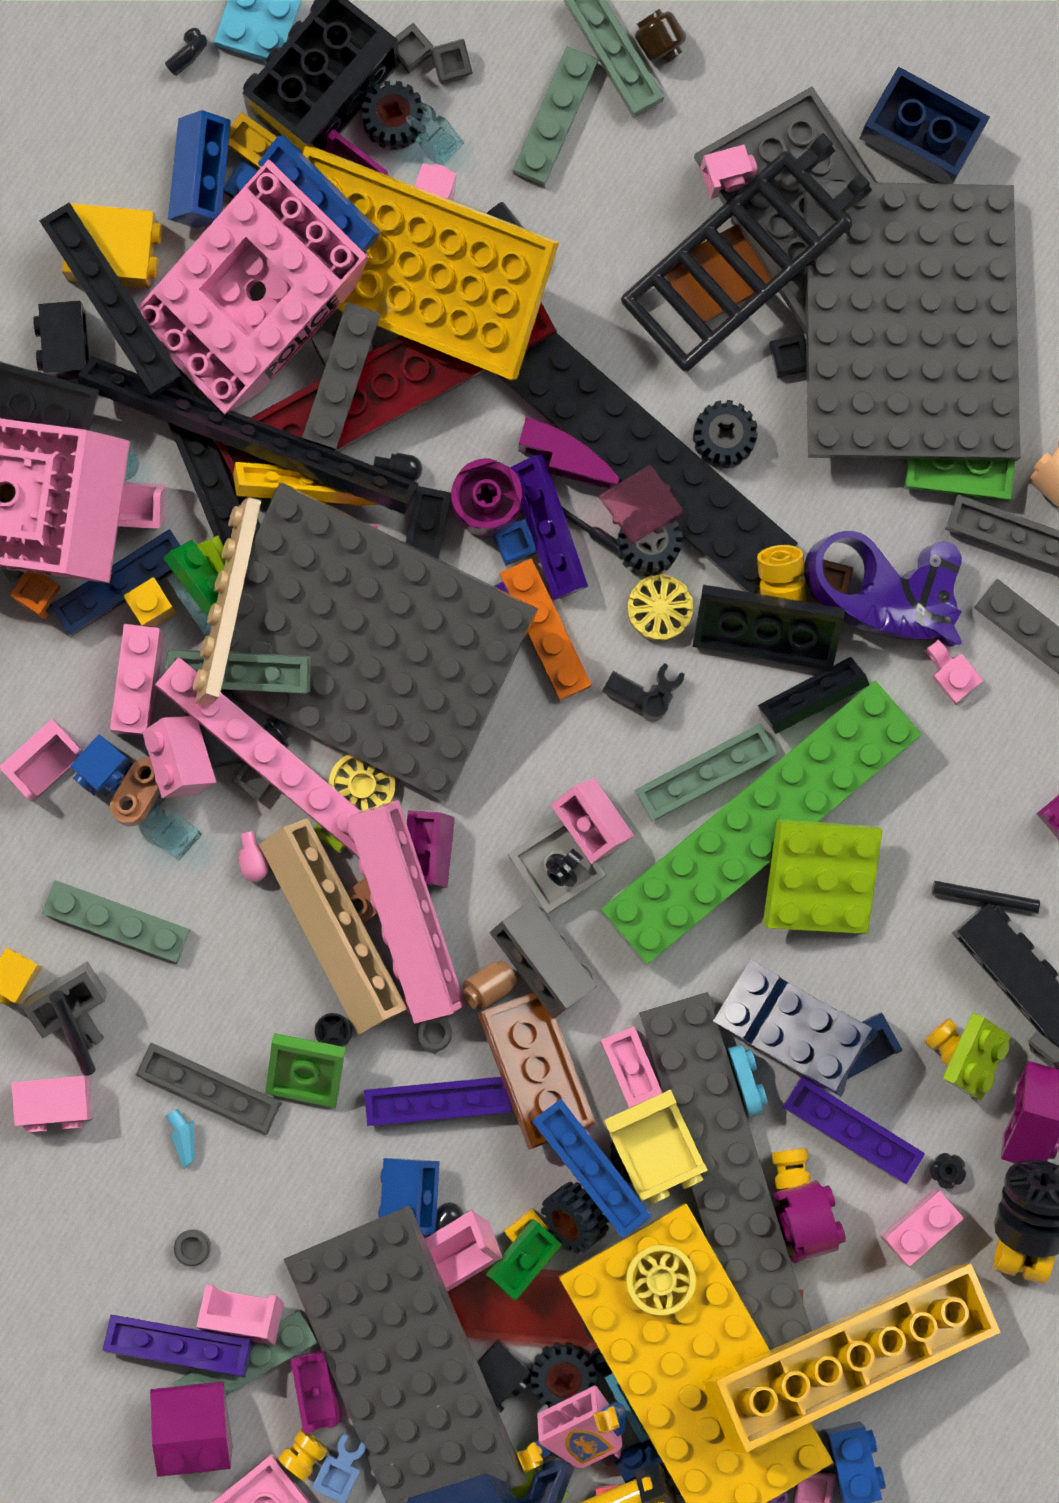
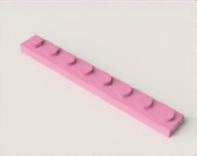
[155,657,360,859]

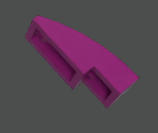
[518,417,619,491]

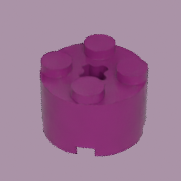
[451,458,522,536]
[772,1180,846,1263]

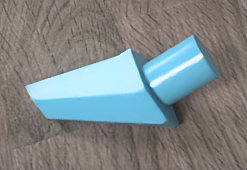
[166,1109,195,1169]

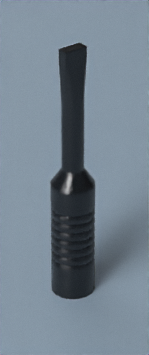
[562,507,623,560]

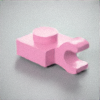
[924,640,983,704]

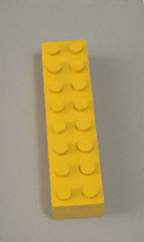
[703,1264,1000,1453]

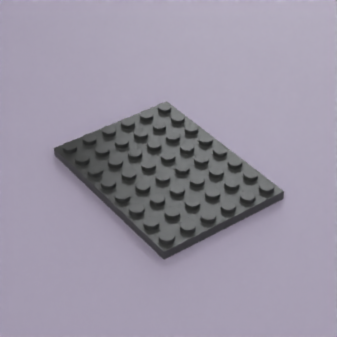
[804,181,1021,461]
[221,483,539,802]

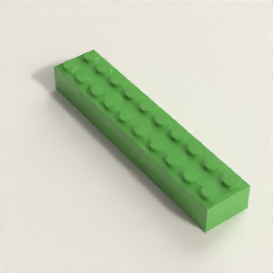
[600,680,922,966]

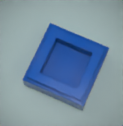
[493,519,537,566]

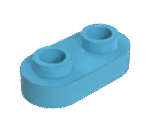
[728,1044,768,1118]

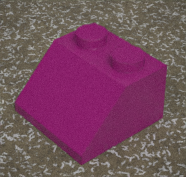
[150,1381,233,1477]

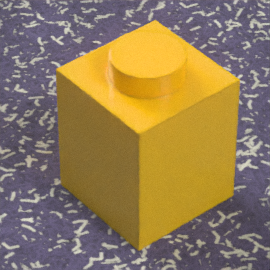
[123,577,177,627]
[0,947,43,1006]

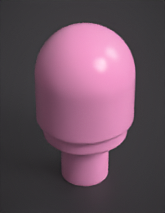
[238,831,269,882]

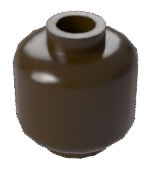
[635,9,686,64]

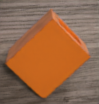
[9,572,61,621]

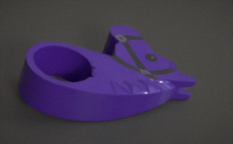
[804,531,962,647]

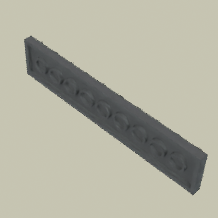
[639,992,812,1350]

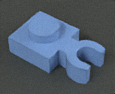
[311,1432,366,1503]

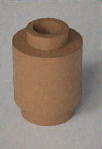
[462,960,517,1011]

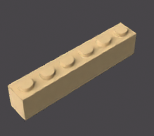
[259,818,407,1035]

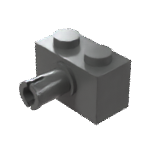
[23,961,107,1049]

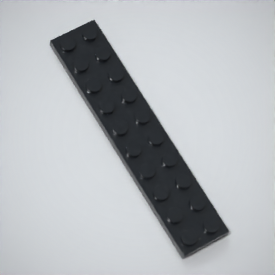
[496,333,798,593]

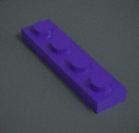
[510,454,589,600]
[782,1076,925,1184]
[364,1077,511,1126]
[102,1314,253,1378]

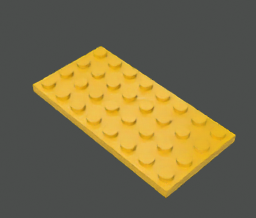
[303,146,559,380]
[559,1203,834,1503]

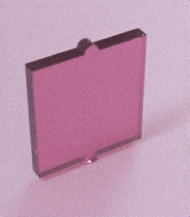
[599,465,684,544]

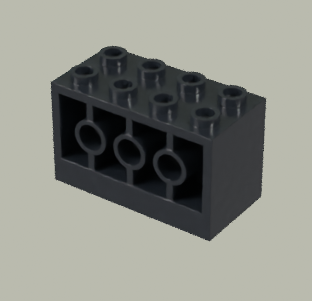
[242,0,400,154]

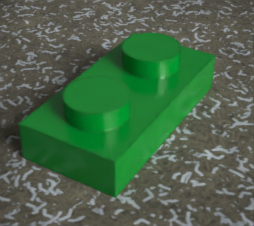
[163,539,219,615]
[486,1219,562,1301]

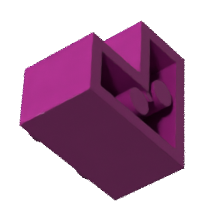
[1001,1061,1059,1164]

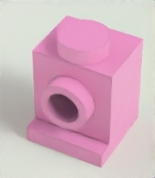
[700,145,757,200]

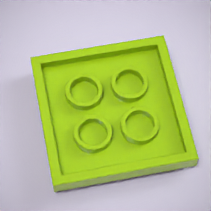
[763,819,883,934]

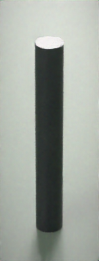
[932,880,1040,914]
[49,991,96,1076]

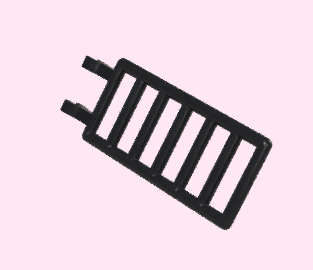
[621,133,872,372]

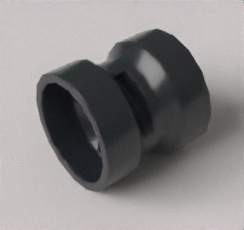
[315,1013,353,1047]

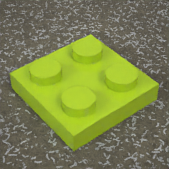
[942,1012,1011,1101]

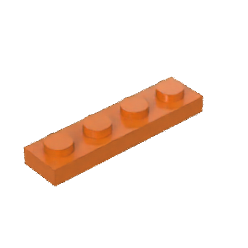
[500,558,592,702]

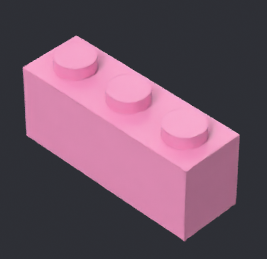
[110,624,165,738]

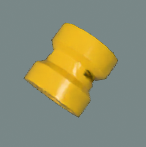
[924,1018,962,1067]
[771,1148,811,1189]
[278,1428,329,1481]

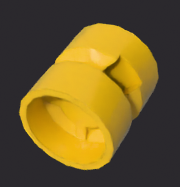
[757,545,807,602]
[993,1239,1056,1285]

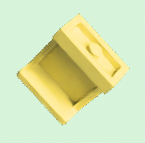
[604,1089,707,1205]

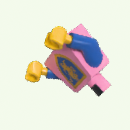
[516,1385,626,1472]

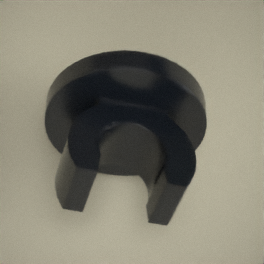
[546,849,583,887]

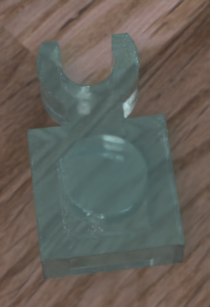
[406,102,465,166]
[141,803,202,861]

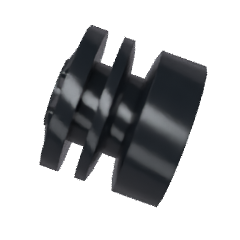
[994,1160,1059,1258]

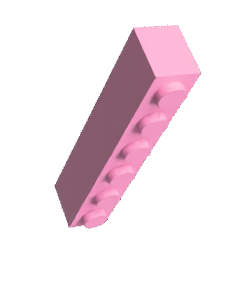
[347,800,466,1024]

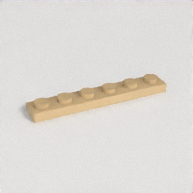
[193,497,261,707]

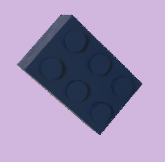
[859,66,990,184]

